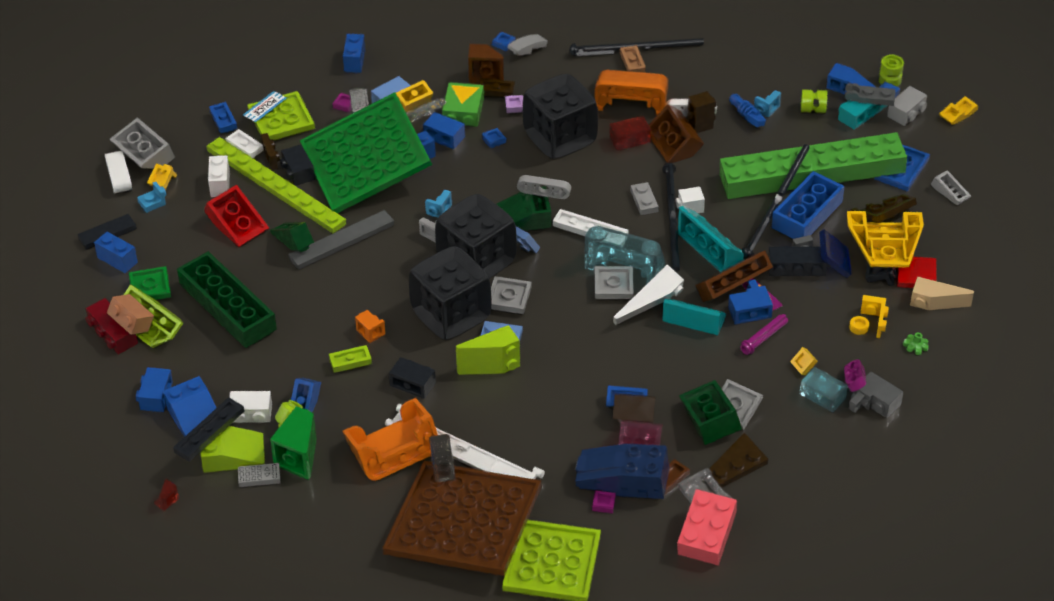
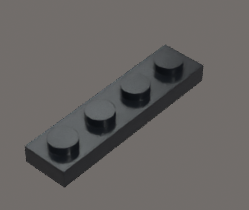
[173,397,245,462]

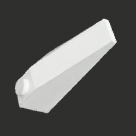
[613,265,684,325]

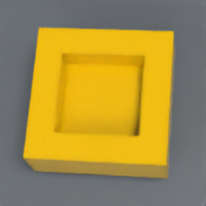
[790,347,818,376]

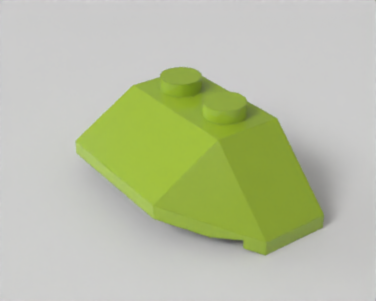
[124,284,183,348]

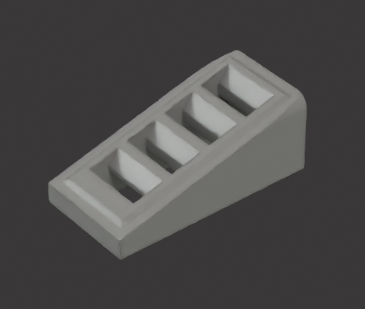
[931,170,971,205]

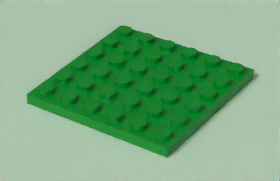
[300,92,433,213]

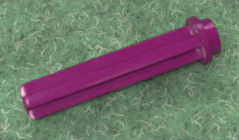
[740,314,788,355]

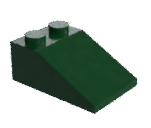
[679,380,742,445]

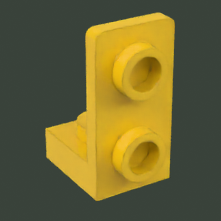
[860,295,889,338]

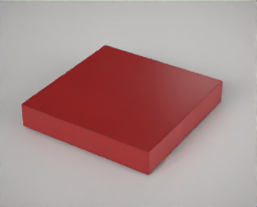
[897,257,936,288]

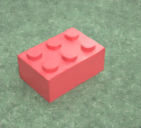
[678,489,737,566]

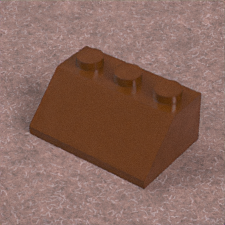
[644,104,704,163]

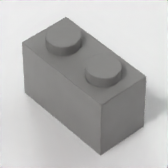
[887,86,927,126]

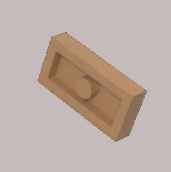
[620,45,646,73]

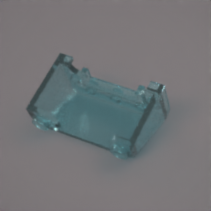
[584,226,666,284]

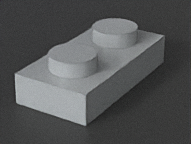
[630,182,659,215]

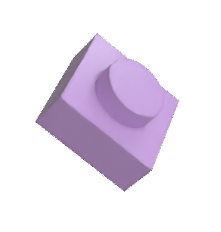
[505,95,523,113]

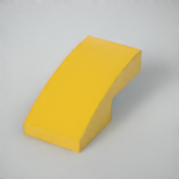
[939,96,978,125]

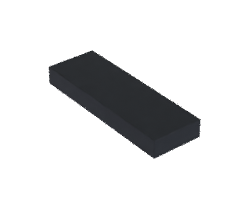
[77,214,137,250]

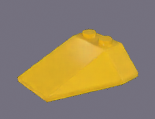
[847,211,924,267]

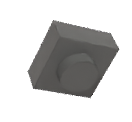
[792,235,813,247]

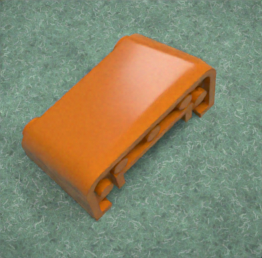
[595,70,668,115]
[343,398,441,481]

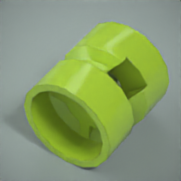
[879,55,904,87]
[801,89,827,113]

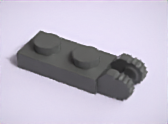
[845,83,896,106]

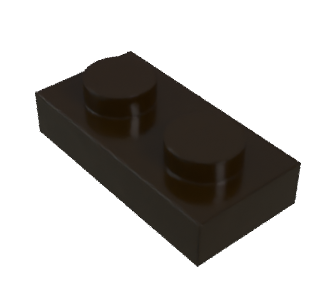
[479,78,515,98]
[261,133,280,171]

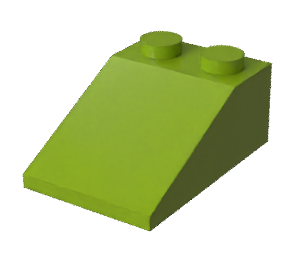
[456,325,520,375]
[201,426,265,473]

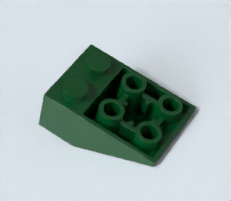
[496,186,551,231]

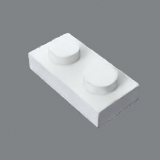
[226,129,264,158]

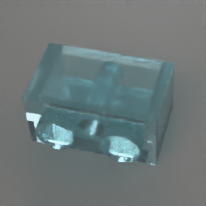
[800,367,848,412]

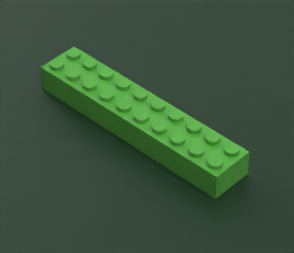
[720,132,907,199]

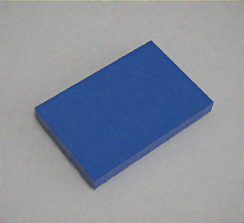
[874,145,930,191]

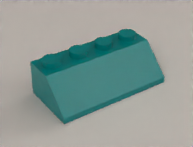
[678,206,744,272]

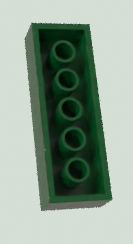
[177,251,277,348]

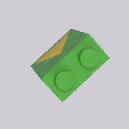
[442,82,484,126]

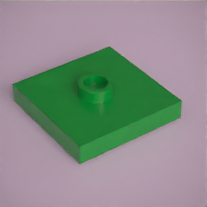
[129,266,171,300]

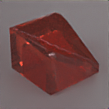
[154,479,179,511]

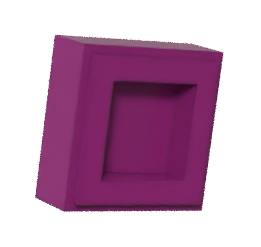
[333,93,356,113]
[592,490,616,513]

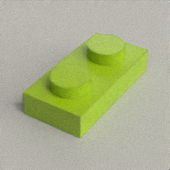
[329,345,372,373]

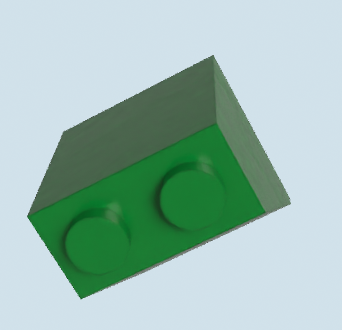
[270,406,317,480]

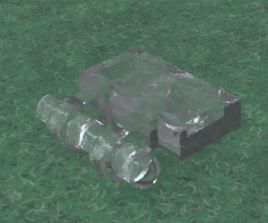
[406,98,446,122]

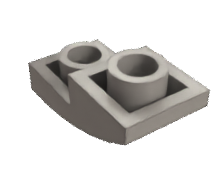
[508,34,547,56]

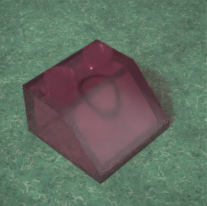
[619,420,663,445]

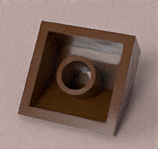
[468,44,504,84]

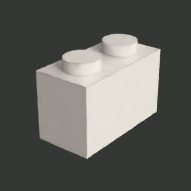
[208,156,230,197]
[230,391,272,423]

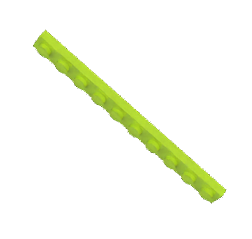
[207,137,346,234]

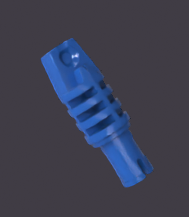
[729,94,766,127]

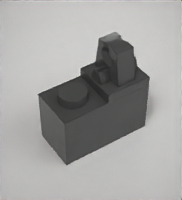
[848,372,903,418]

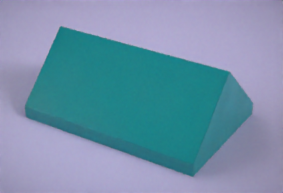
[663,299,727,335]

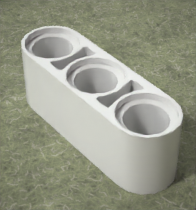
[104,151,132,194]

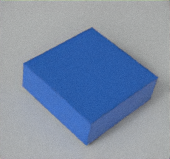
[492,32,516,51]
[482,128,506,149]

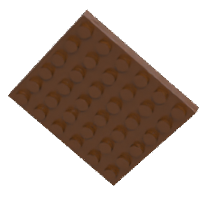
[383,461,542,576]

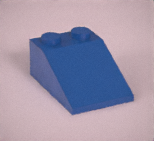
[163,376,216,437]

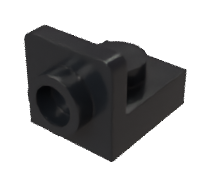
[865,264,897,286]

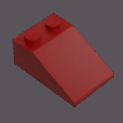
[204,184,269,247]

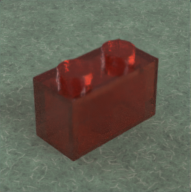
[610,116,651,151]

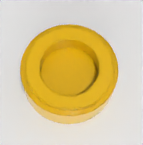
[849,316,869,335]

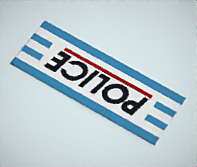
[243,91,286,122]

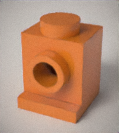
[355,310,385,343]

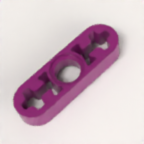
[844,359,866,392]

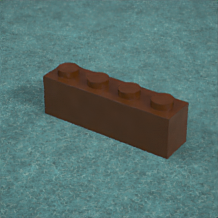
[695,250,773,302]

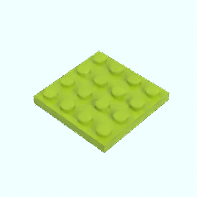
[503,520,601,601]

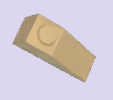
[910,277,974,310]

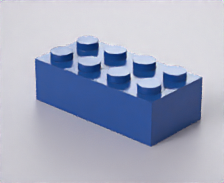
[771,171,844,239]

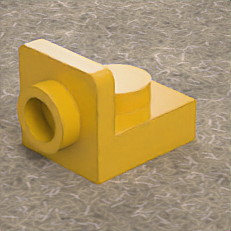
[147,164,177,190]

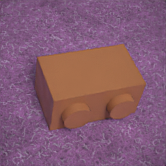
[107,294,154,335]

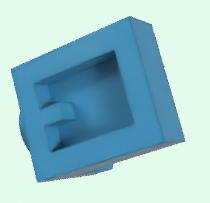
[754,90,781,117]
[137,182,167,213]
[425,190,452,217]

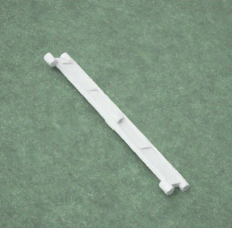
[385,404,545,479]

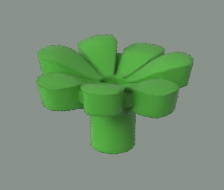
[903,332,928,355]

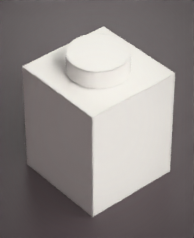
[676,187,705,213]

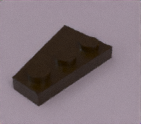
[850,194,917,223]
[706,433,768,490]

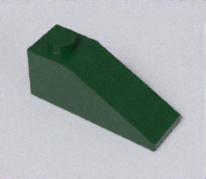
[270,222,314,252]

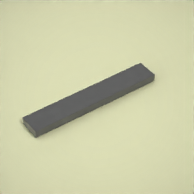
[289,210,395,270]

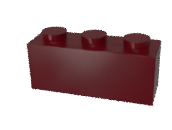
[85,298,138,354]

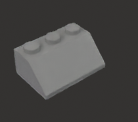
[110,118,175,168]

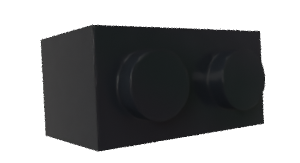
[280,145,315,186]
[389,357,436,399]

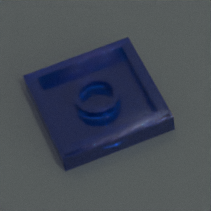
[819,229,852,278]

